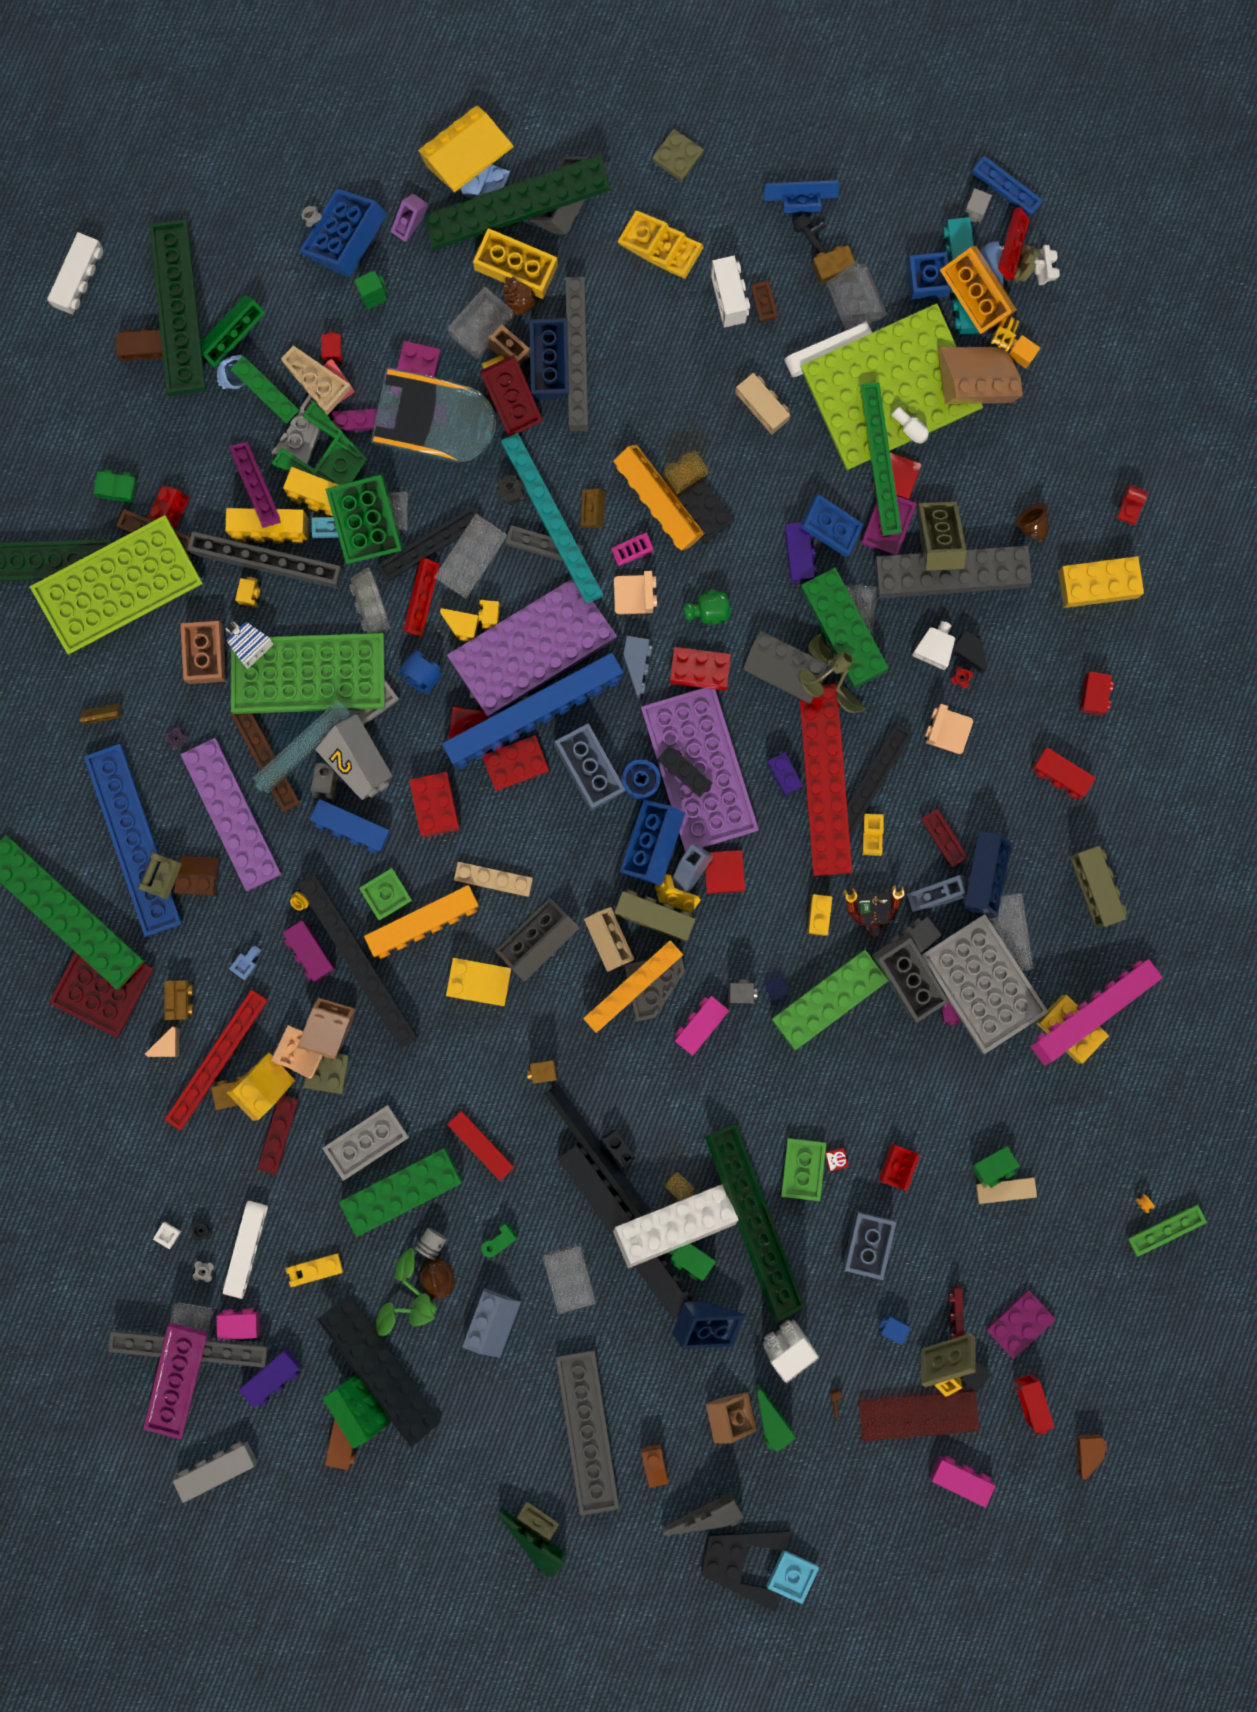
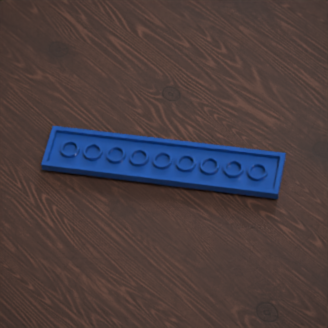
[84,744,183,937]

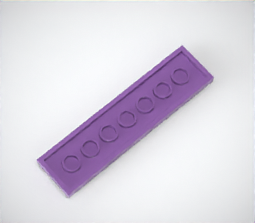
[180,738,282,892]

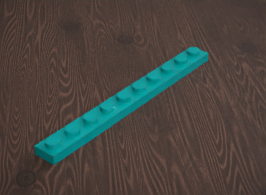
[501,433,603,604]

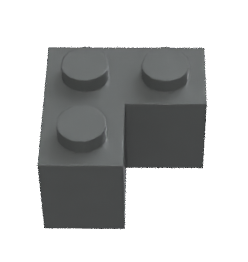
[888,917,941,953]

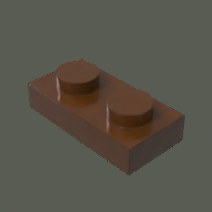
[750,281,778,323]

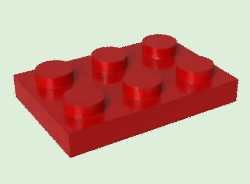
[670,647,731,691]
[483,735,549,791]

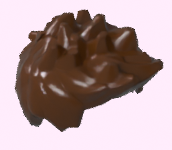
[503,277,536,316]

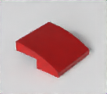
[873,452,921,500]
[705,850,745,894]

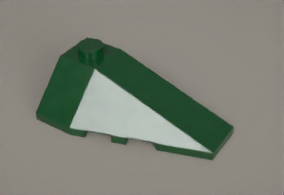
[498,1507,566,1577]

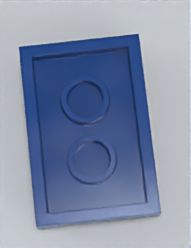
[801,494,863,557]

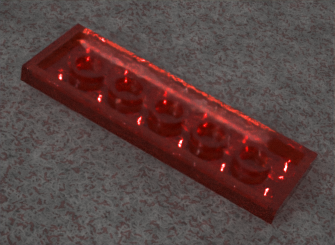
[858,1390,980,1442]

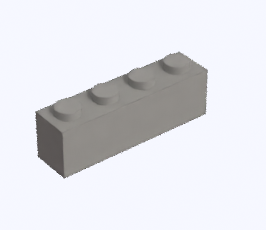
[173,1441,258,1503]

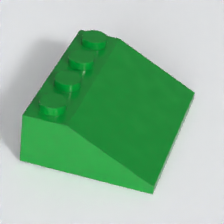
[325,473,404,564]

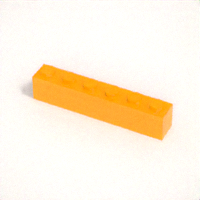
[614,445,704,551]
[364,885,480,959]
[583,940,683,1033]

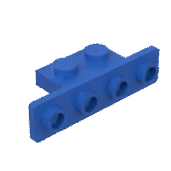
[764,180,839,213]

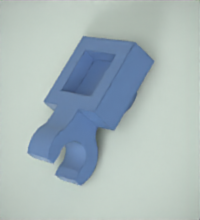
[229,946,262,980]

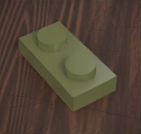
[515,1502,559,1543]

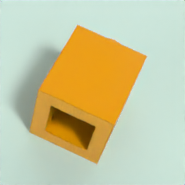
[1009,335,1040,369]

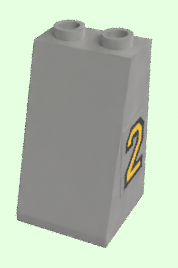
[315,715,393,800]

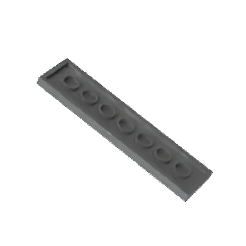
[556,1350,619,1515]

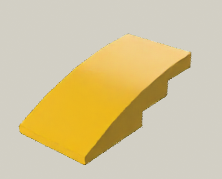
[617,210,704,279]

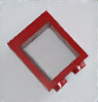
[1013,1374,1054,1434]

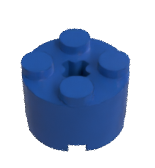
[397,651,442,695]
[622,759,660,800]

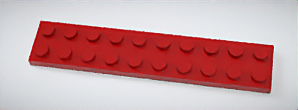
[800,684,852,876]

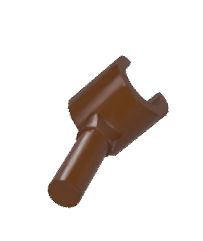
[830,1389,843,1418]

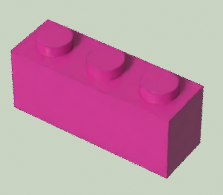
[674,996,729,1056]
[929,1456,996,1508]

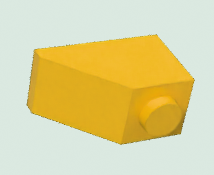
[440,608,479,643]

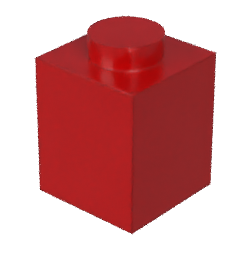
[321,332,343,363]

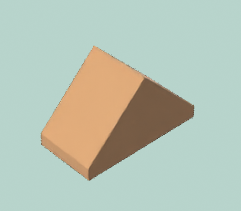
[145,1026,180,1057]

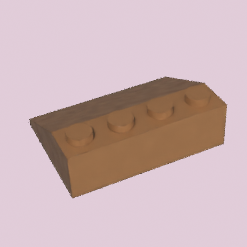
[938,347,1023,404]

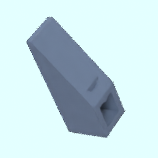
[624,636,652,698]
[672,844,714,893]

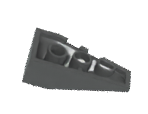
[662,1491,744,1536]

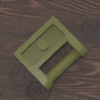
[138,852,182,900]

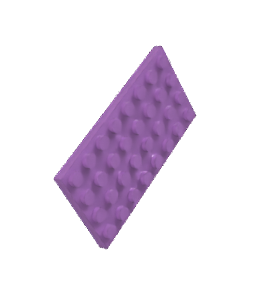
[447,579,617,718]
[641,688,759,853]

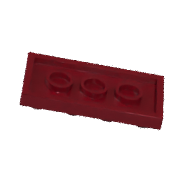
[479,355,543,437]

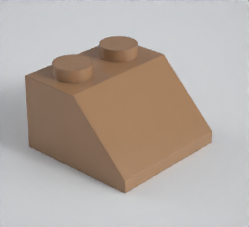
[706,1392,757,1443]

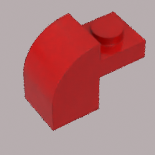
[1116,484,1148,525]

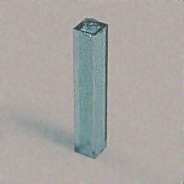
[253,700,353,793]

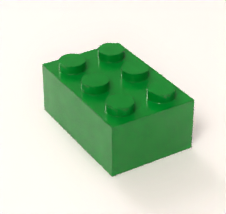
[322,1374,391,1449]

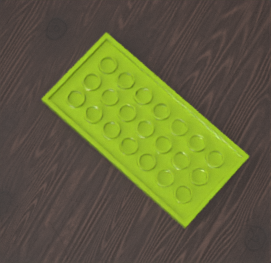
[30,515,203,655]

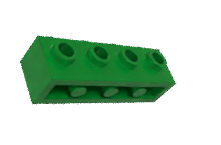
[201,295,266,368]

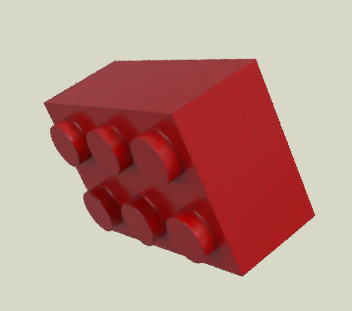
[409,772,460,838]

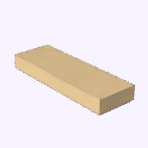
[976,1177,1037,1204]

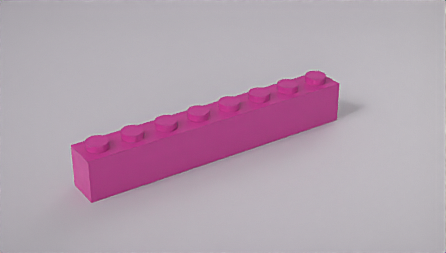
[1030,959,1163,1066]

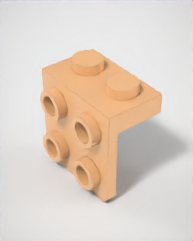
[614,571,657,614]
[925,704,973,754]
[271,1025,322,1078]

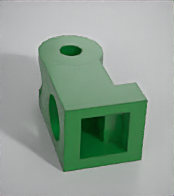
[481,1222,518,1258]

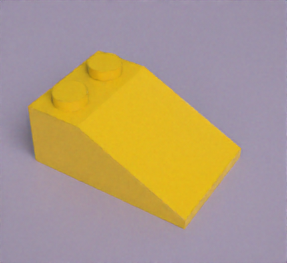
[446,958,511,1006]
[227,1052,295,1121]

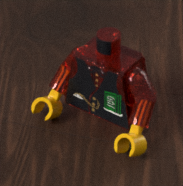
[844,886,904,937]

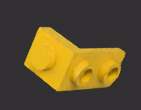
[655,874,701,912]

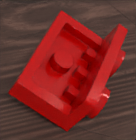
[147,485,189,530]
[878,1144,920,1191]

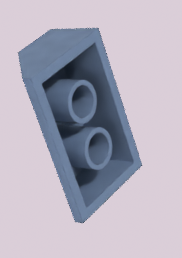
[462,1288,521,1358]

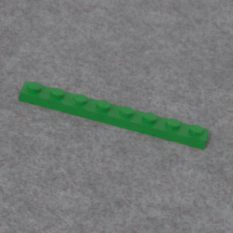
[860,382,902,536]

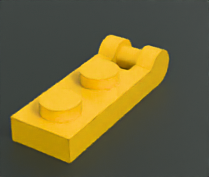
[285,1253,344,1287]

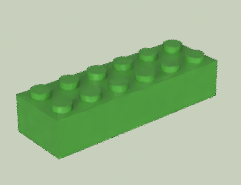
[771,950,888,1050]

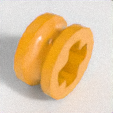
[1136,1194,1155,1214]

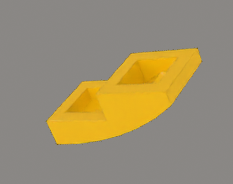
[862,814,884,856]

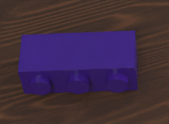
[784,522,817,584]
[239,1348,302,1408]

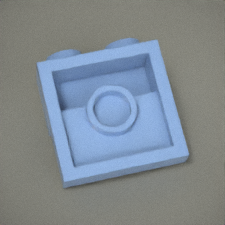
[461,164,510,198]

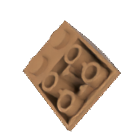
[297,998,355,1059]

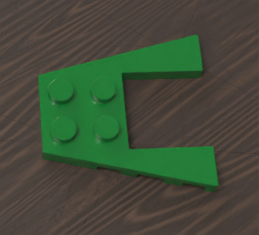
[271,401,367,485]

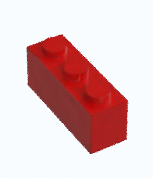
[1032,748,1096,800]

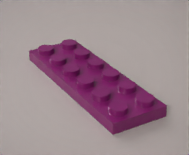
[143,1323,208,1440]

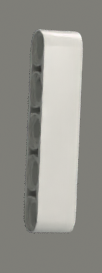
[784,323,872,377]
[223,1201,268,1299]

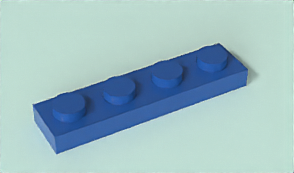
[971,156,1043,217]

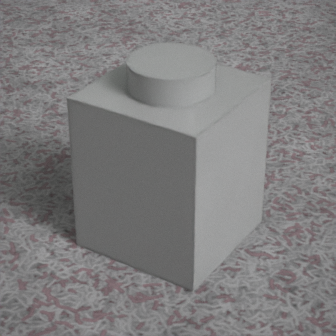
[963,188,992,223]

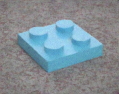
[766,1550,819,1604]

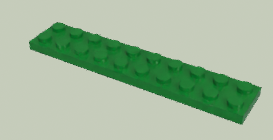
[0,835,145,990]

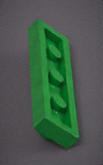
[230,356,299,425]

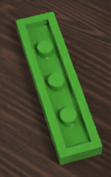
[1127,1204,1207,1257]

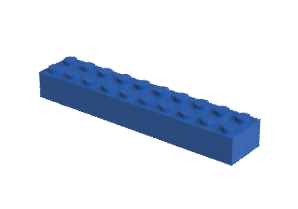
[442,653,623,769]

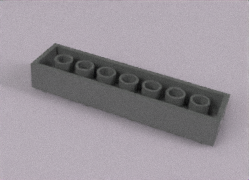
[874,546,1032,599]

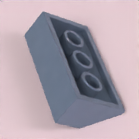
[554,723,625,811]

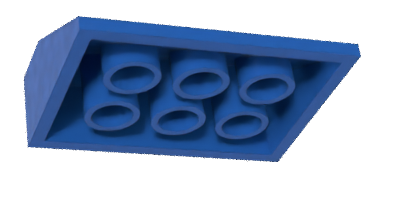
[299,188,387,277]

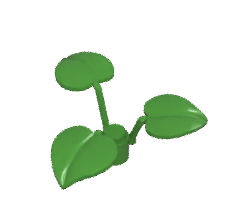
[376,1247,437,1336]

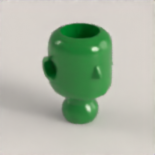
[683,590,730,626]

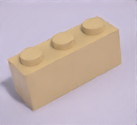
[735,373,790,435]
[584,907,634,972]

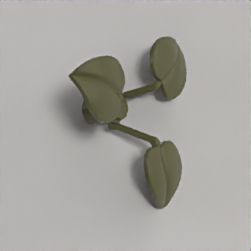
[797,634,867,713]

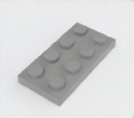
[322,1105,409,1181]

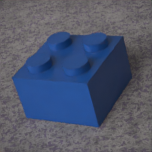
[907,252,952,300]

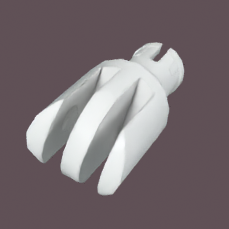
[891,407,929,444]

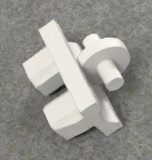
[1034,245,1060,285]

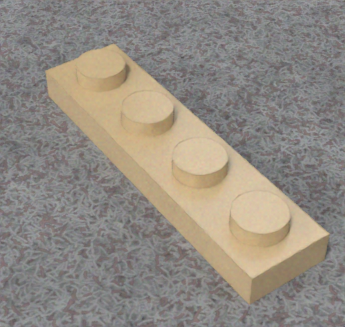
[454,862,533,897]

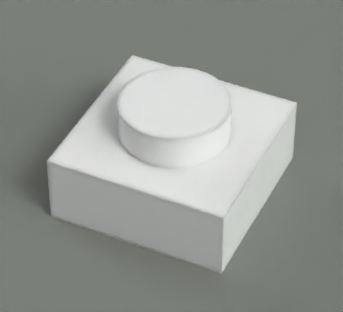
[153,1222,182,1249]

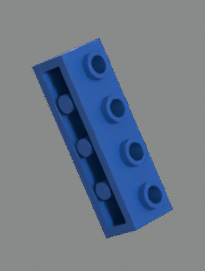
[310,799,391,854]

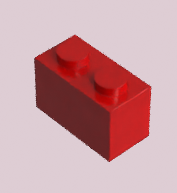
[1079,671,1114,715]

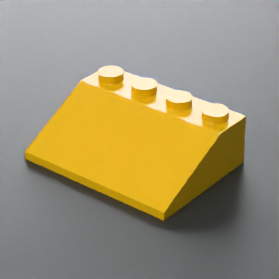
[418,106,513,193]

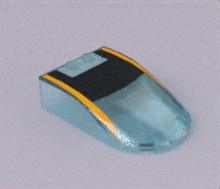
[371,367,496,463]

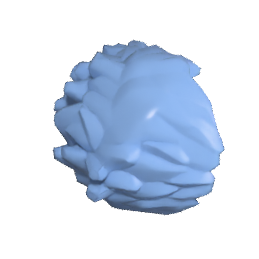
[217,355,245,389]

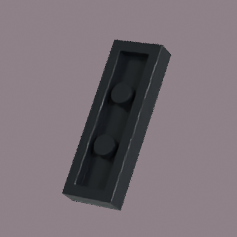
[657,745,713,798]

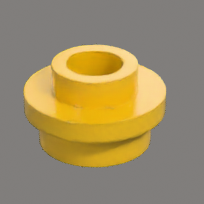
[290,892,309,911]

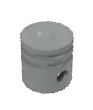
[415,1227,447,1260]

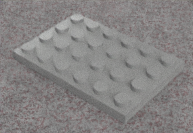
[921,914,1049,1054]

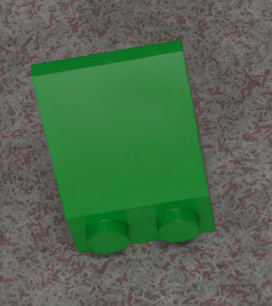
[755,1382,796,1452]

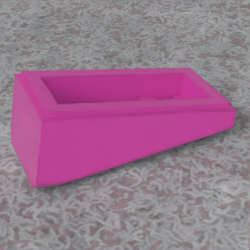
[611,533,653,566]

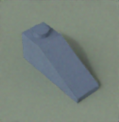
[907,875,968,912]

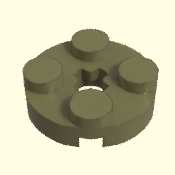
[1011,245,1040,284]

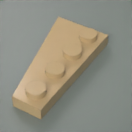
[281,346,351,415]

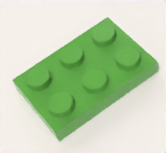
[781,1138,826,1201]

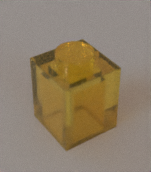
[664,1171,694,1201]

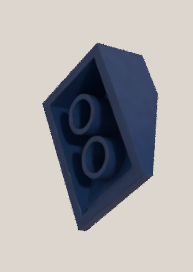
[672,1302,744,1349]

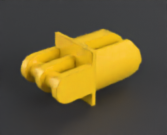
[990,316,1020,352]

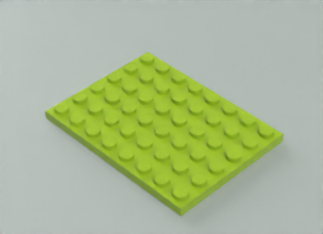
[800,304,983,471]

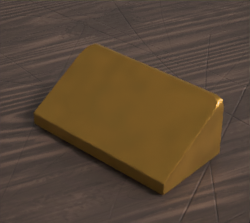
[580,488,606,529]
[79,704,123,725]

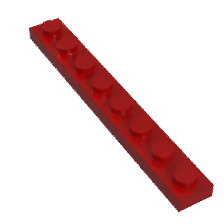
[165,990,269,1131]

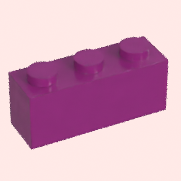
[283,920,336,982]

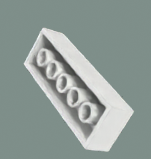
[613,1185,738,1268]
[762,1319,819,1382]

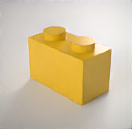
[807,894,832,936]

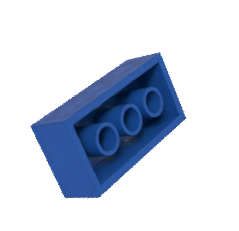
[619,800,685,886]

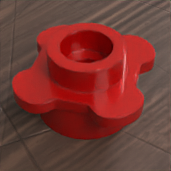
[951,666,973,688]

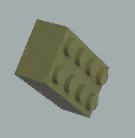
[917,502,967,571]
[1069,846,1127,929]
[614,890,695,942]

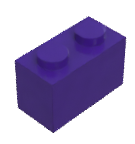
[766,752,803,797]

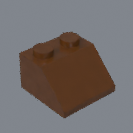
[174,856,220,896]

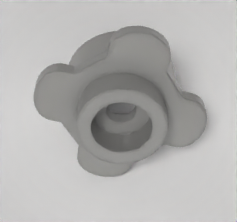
[302,206,322,227]
[193,1261,214,1282]

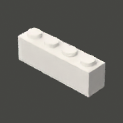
[47,232,103,315]

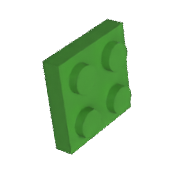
[359,868,412,921]

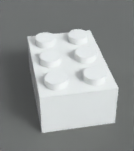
[711,256,750,327]

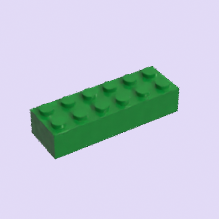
[800,568,889,689]
[339,1147,463,1237]

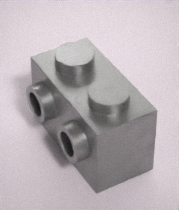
[728,979,757,1003]

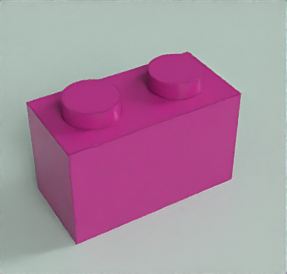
[217,1308,260,1340]

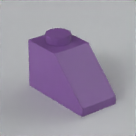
[390,194,428,242]

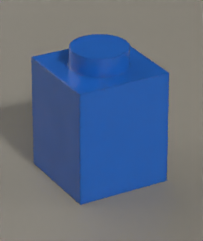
[878,1314,911,1345]

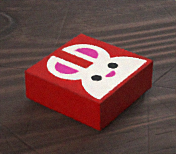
[825,1148,849,1172]

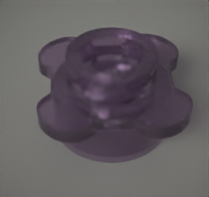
[165,727,188,750]

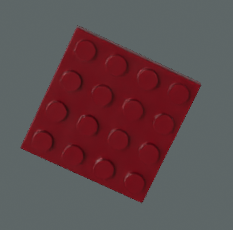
[49,952,154,1038]

